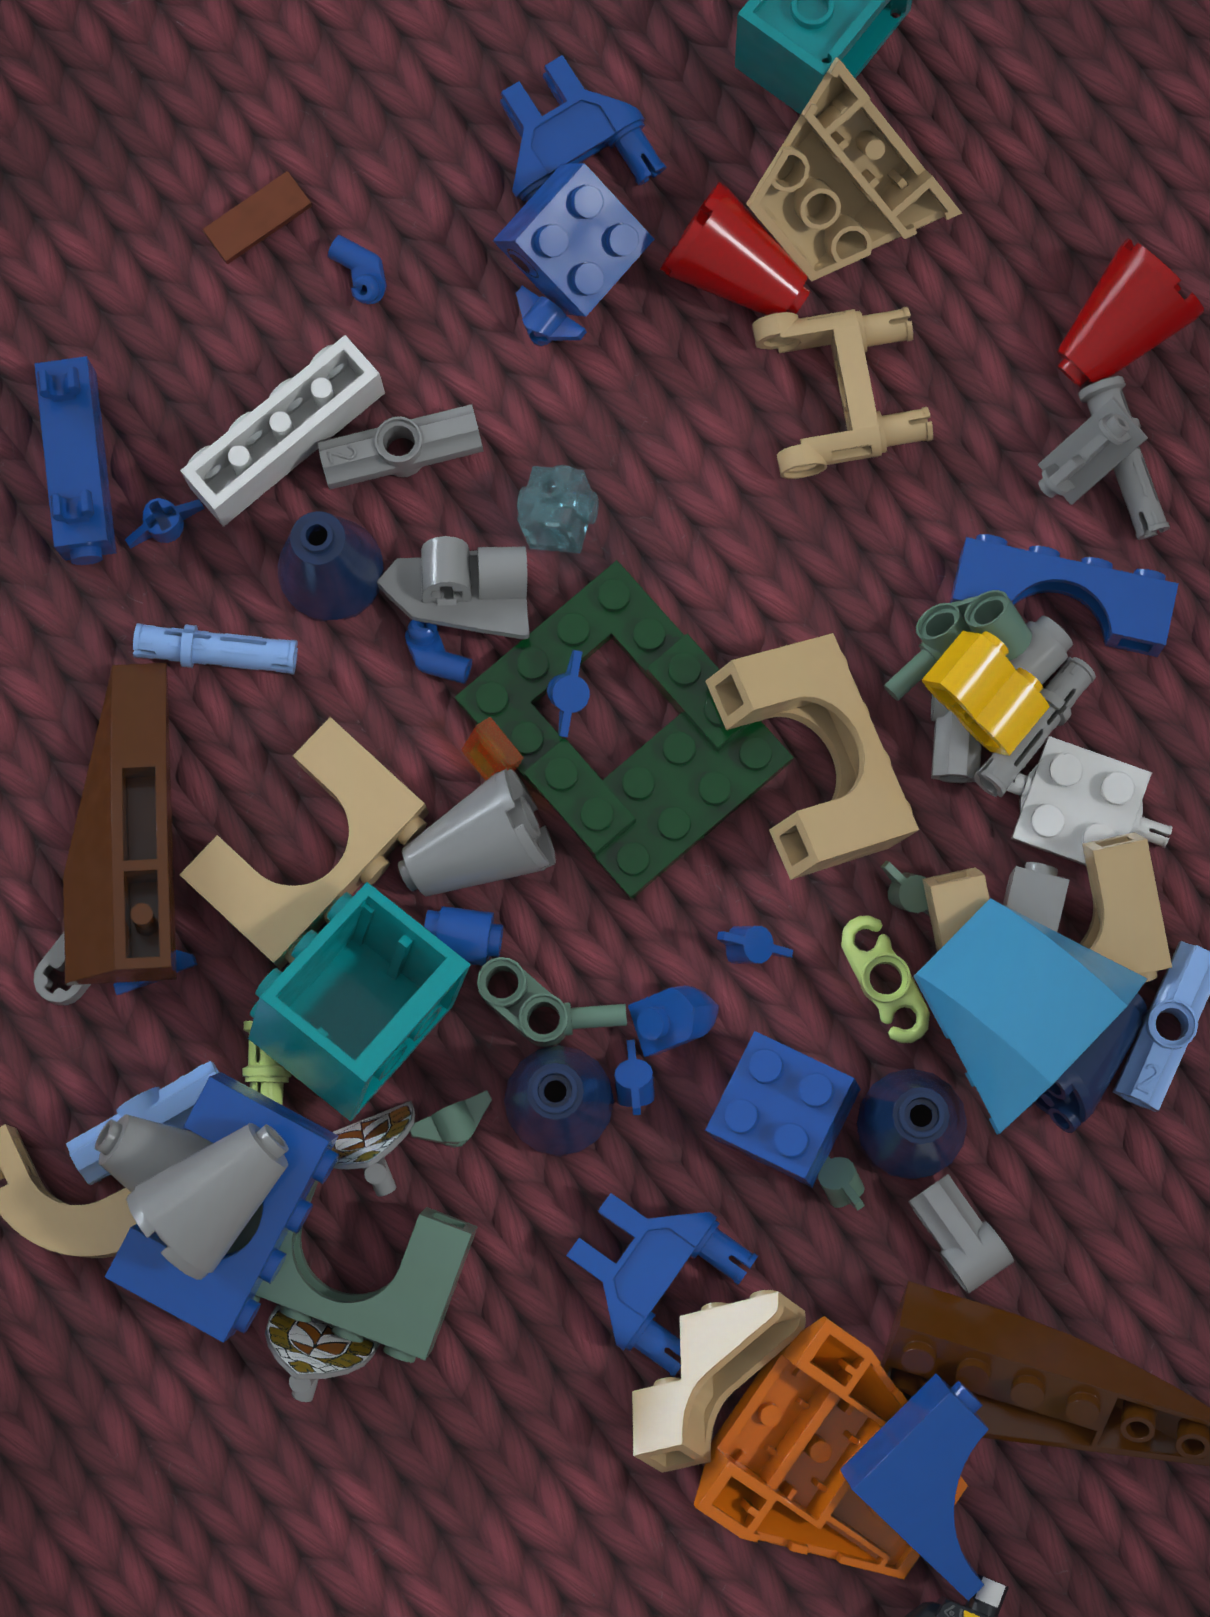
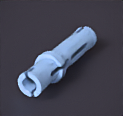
[133,623,298,675]

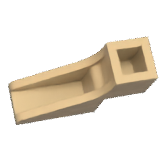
[632,1290,806,1473]

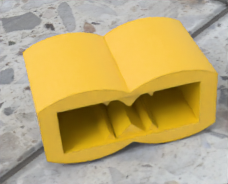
[922,631,1050,756]

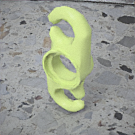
[841,915,930,1043]

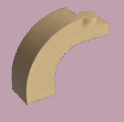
[0,1124,137,1258]

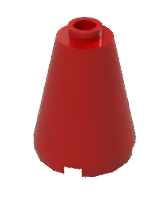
[659,182,811,316]
[1057,238,1204,388]

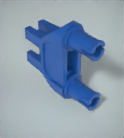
[500,55,667,202]
[566,1193,758,1377]

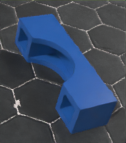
[950,534,1179,657]

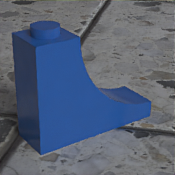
[840,1373,989,1601]

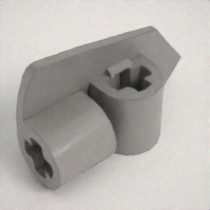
[377,536,530,639]

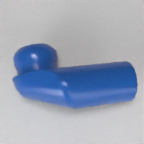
[328,235,387,304]
[405,620,472,684]

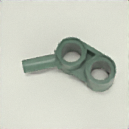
[884,590,1032,701]
[477,957,627,1048]

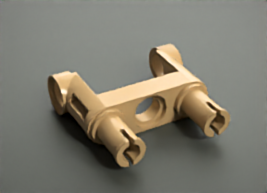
[752,307,933,479]

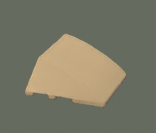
[746,57,962,282]

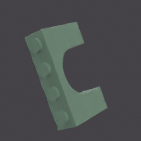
[227,1180,478,1363]

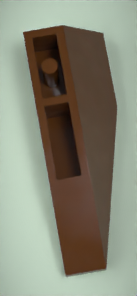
[63,663,177,985]
[881,1281,1210,1466]

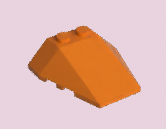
[694,1316,968,1579]

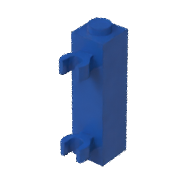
[34,356,117,565]

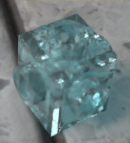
[517,465,599,553]

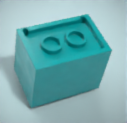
[735,0,912,115]
[248,882,471,1122]

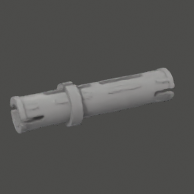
[974,657,1096,797]

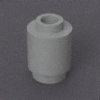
[1010,615,1073,684]

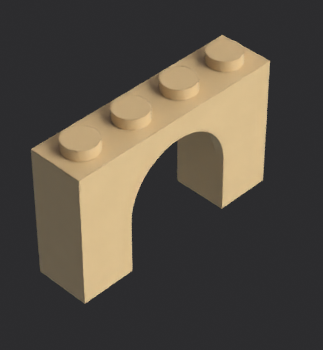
[705,633,919,880]
[179,717,429,970]
[922,832,1172,982]

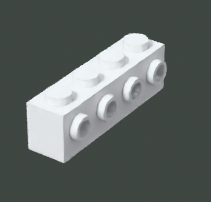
[180,335,385,527]

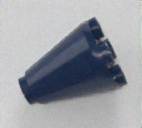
[1029,993,1147,1133]
[504,1045,614,1157]
[856,1069,967,1180]

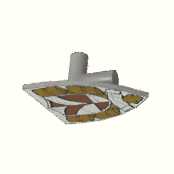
[332,1101,415,1196]
[265,1305,380,1402]

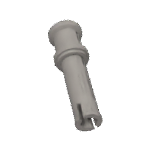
[1078,376,1170,540]

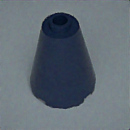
[278,511,384,622]

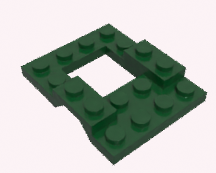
[455,560,794,900]

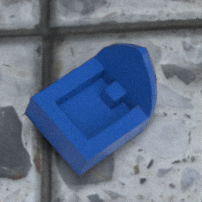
[628,985,719,1057]

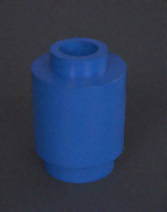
[424,906,503,966]

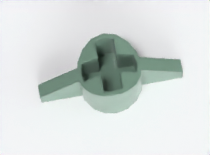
[881,861,930,917]
[409,1090,492,1148]
[818,1156,865,1211]

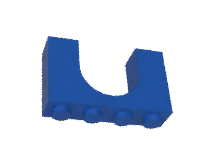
[105,1072,339,1343]

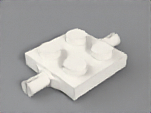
[1006,736,1173,866]

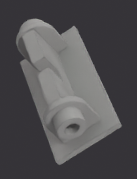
[1038,397,1148,505]

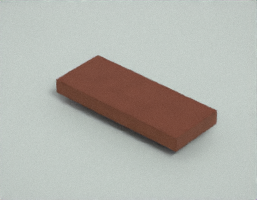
[202,171,312,265]

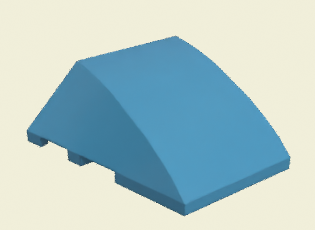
[913,898,1147,1135]

